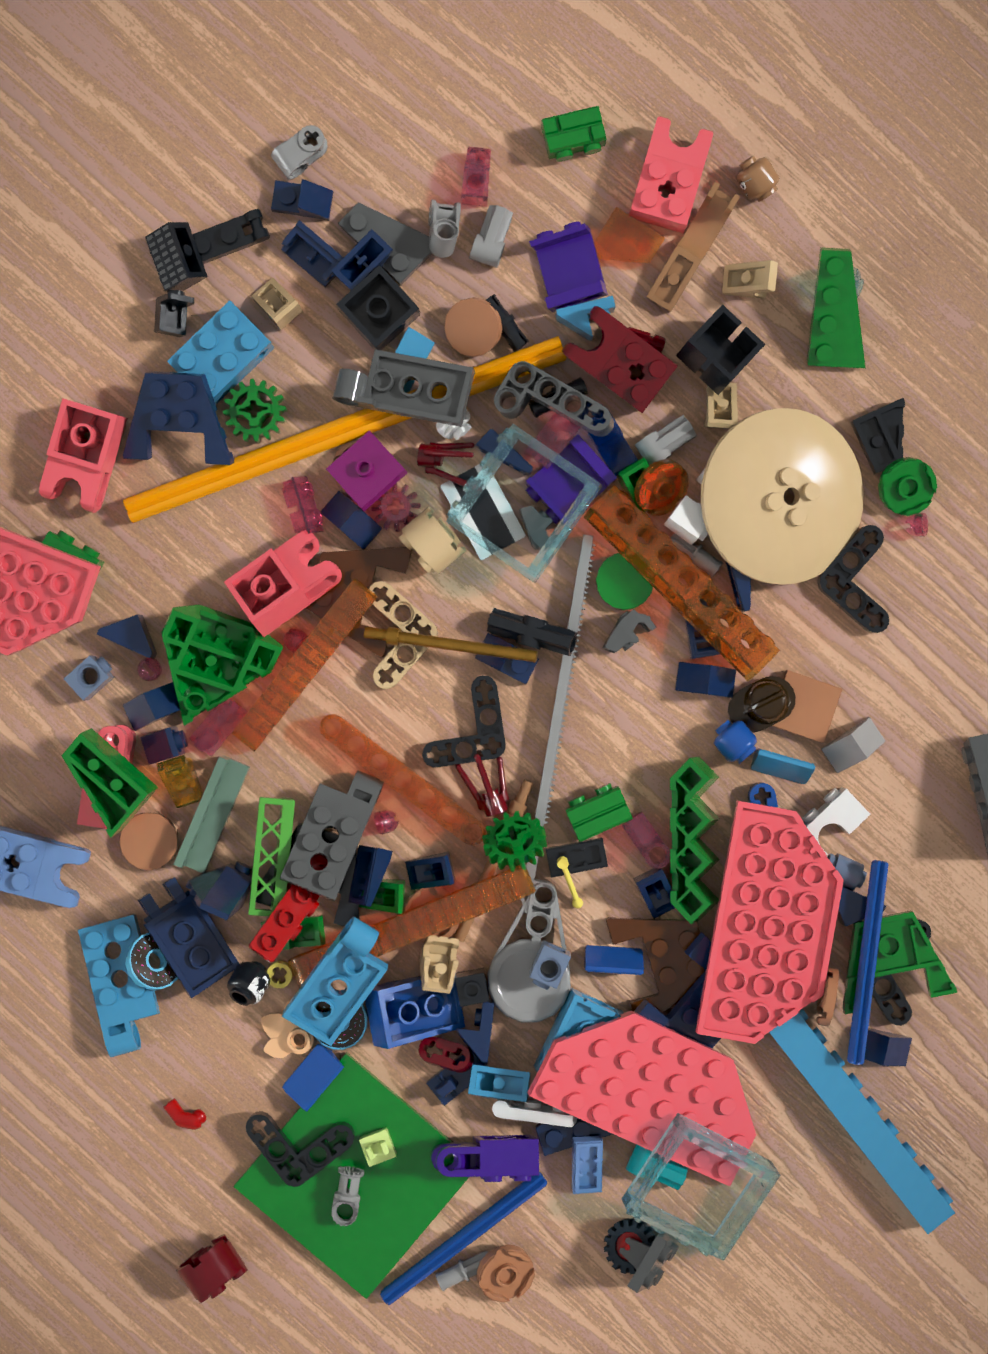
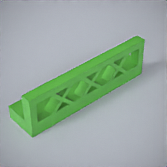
[248,797,295,916]

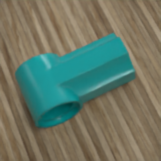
[626,1144,688,1190]

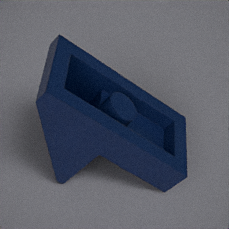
[271,179,334,220]
[475,633,539,684]
[456,1002,495,1064]

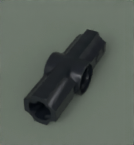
[487,608,577,656]

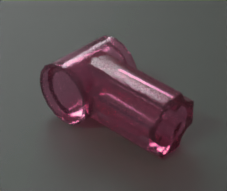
[621,811,670,868]

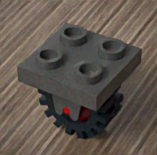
[604,1218,680,1293]

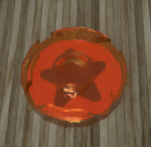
[634,459,689,516]

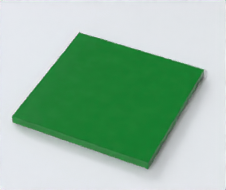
[234,1052,469,1299]

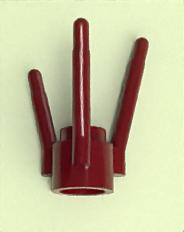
[417,442,481,492]
[455,754,510,817]

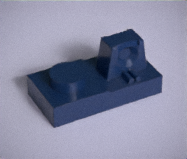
[426,1048,488,1106]

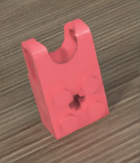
[628,116,713,234]
[39,398,128,513]
[224,530,342,637]
[77,725,136,829]

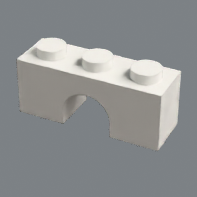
[664,468,708,545]
[802,787,871,855]

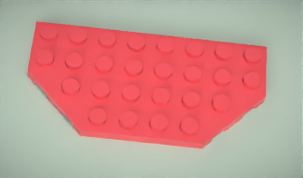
[0,527,101,656]
[695,800,844,1044]
[527,1011,756,1186]

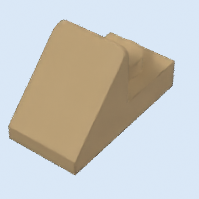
[722,260,778,299]
[704,383,738,429]

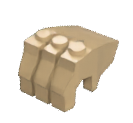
[419,935,459,994]

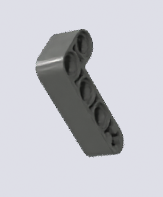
[494,361,614,437]

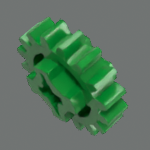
[223,379,287,443]
[482,811,547,872]

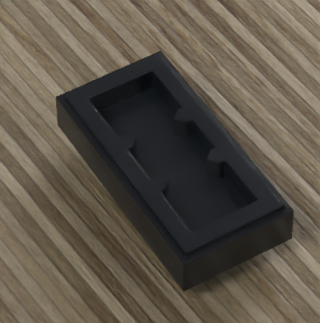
[545,837,608,878]

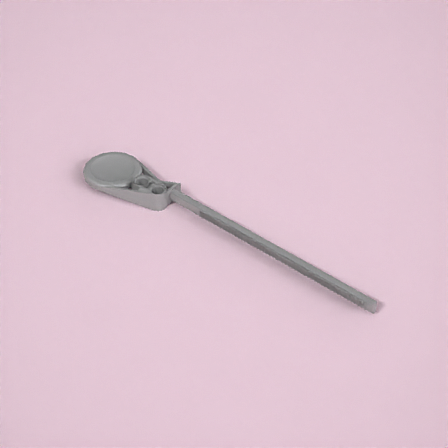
[487,534,596,1023]

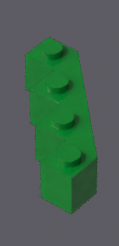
[670,757,720,924]

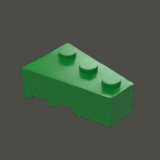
[61,728,158,838]

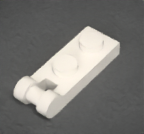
[492,1099,577,1127]

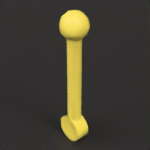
[557,856,583,909]

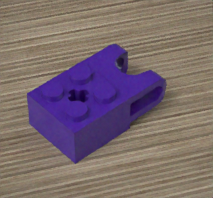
[431,1135,539,1182]

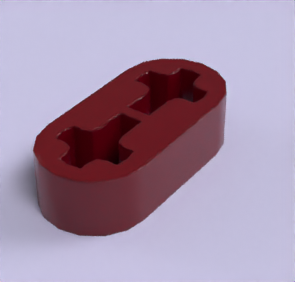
[418,1036,474,1073]

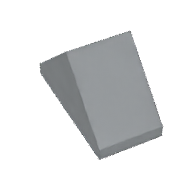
[821,717,885,773]

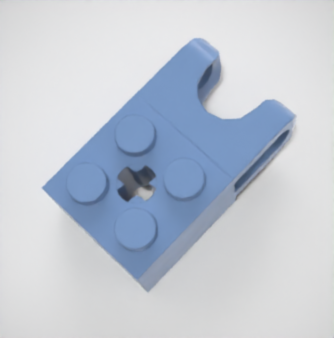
[0,826,91,908]

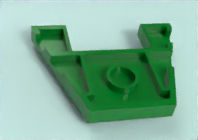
[842,910,957,1015]

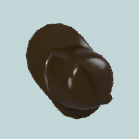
[728,676,796,733]

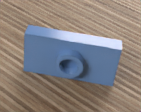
[571,1135,603,1194]

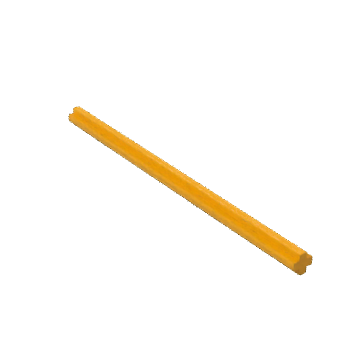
[123,336,567,523]

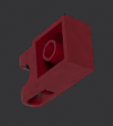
[562,306,678,413]

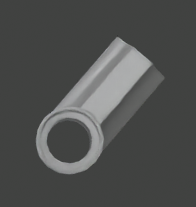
[469,205,513,268]
[635,415,697,467]

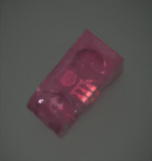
[461,146,491,207]

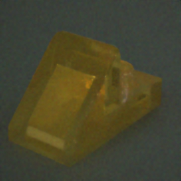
[156,755,203,808]

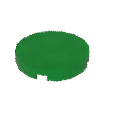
[878,457,937,516]
[596,552,654,610]

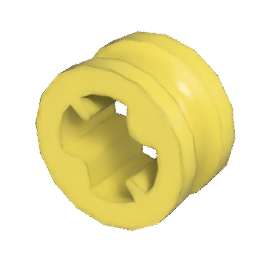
[267,961,294,989]

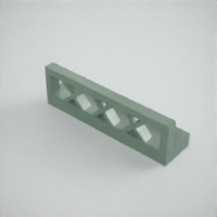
[173,755,250,874]

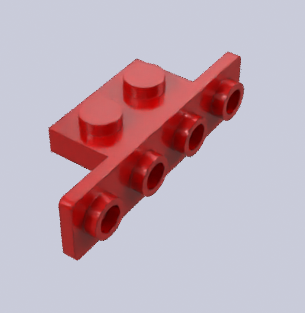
[249,855,328,963]

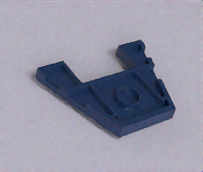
[123,371,234,465]
[634,932,721,1049]

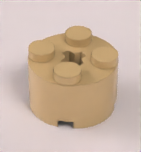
[399,506,466,574]

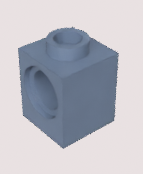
[64,655,115,701]
[529,940,571,990]

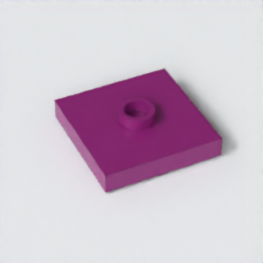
[326,430,407,511]

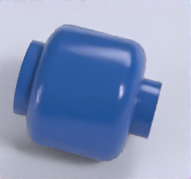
[714,720,757,764]

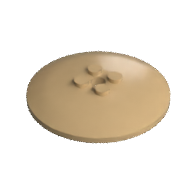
[701,408,864,585]

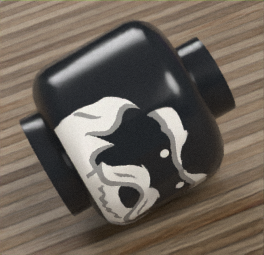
[227,961,271,1006]

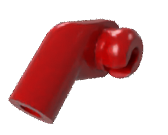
[163,1098,206,1130]

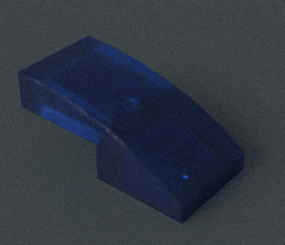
[587,411,638,476]

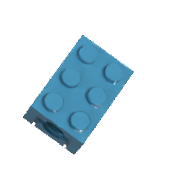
[167,300,274,405]
[534,988,624,1072]

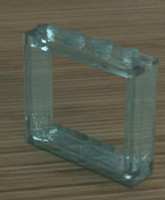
[446,424,602,583]
[622,1113,781,1261]

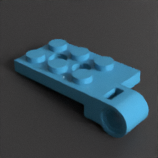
[78,914,160,1057]
[282,916,388,1046]

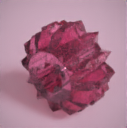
[371,483,421,533]

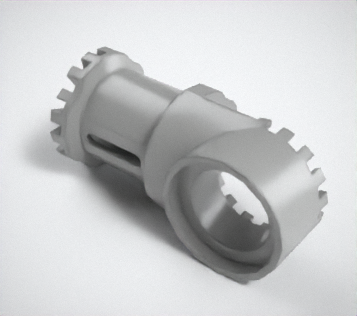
[331,1166,364,1226]

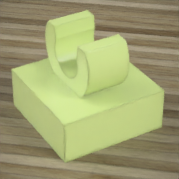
[359,1127,397,1167]

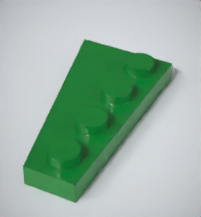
[807,247,866,369]

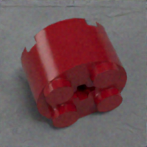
[176,1234,248,1303]

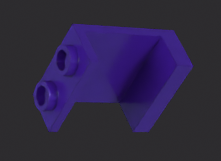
[529,221,608,312]
[525,434,617,526]

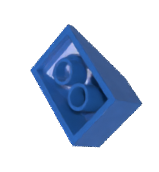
[365,973,465,1049]

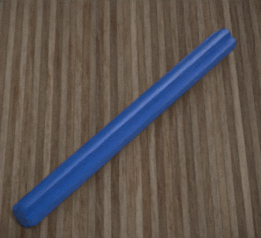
[847,860,889,1065]
[380,1172,547,1305]

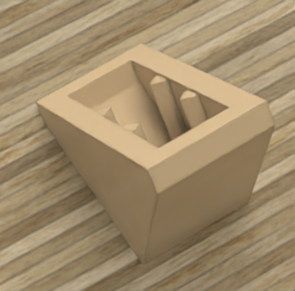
[251,277,303,330]

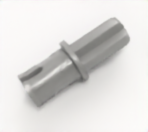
[668,533,723,578]
[435,1251,488,1291]

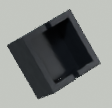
[676,304,765,395]

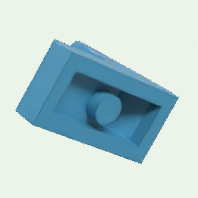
[555,296,616,341]
[468,1064,531,1103]

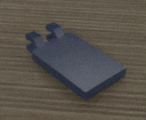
[138,877,239,998]

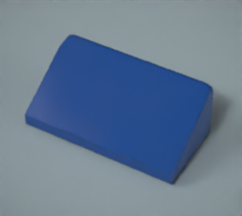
[584,945,644,975]
[282,1044,344,1111]

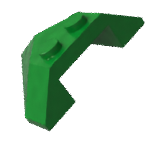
[162,604,283,726]

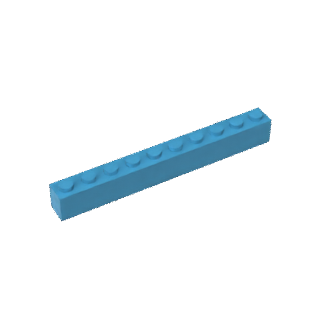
[769,1009,955,1234]

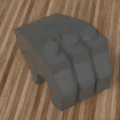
[519,506,568,552]
[603,609,656,653]

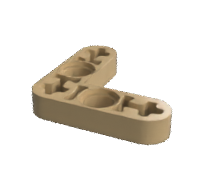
[368,581,438,689]

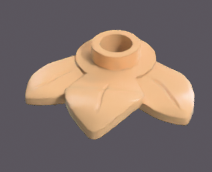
[261,1001,314,1058]

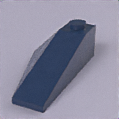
[186,862,252,920]

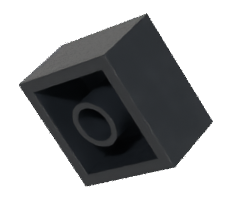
[336,265,420,350]

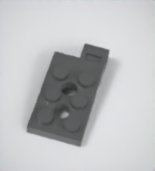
[332,349,475,427]
[280,770,385,902]

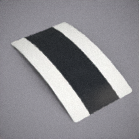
[441,461,526,560]

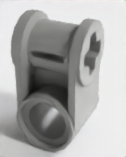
[271,125,328,180]
[428,200,461,258]

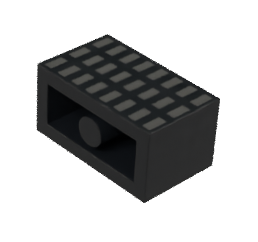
[145,222,208,292]

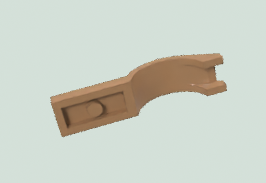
[646,182,740,312]

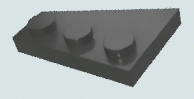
[338,202,432,286]

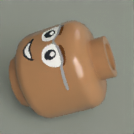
[736,155,780,202]

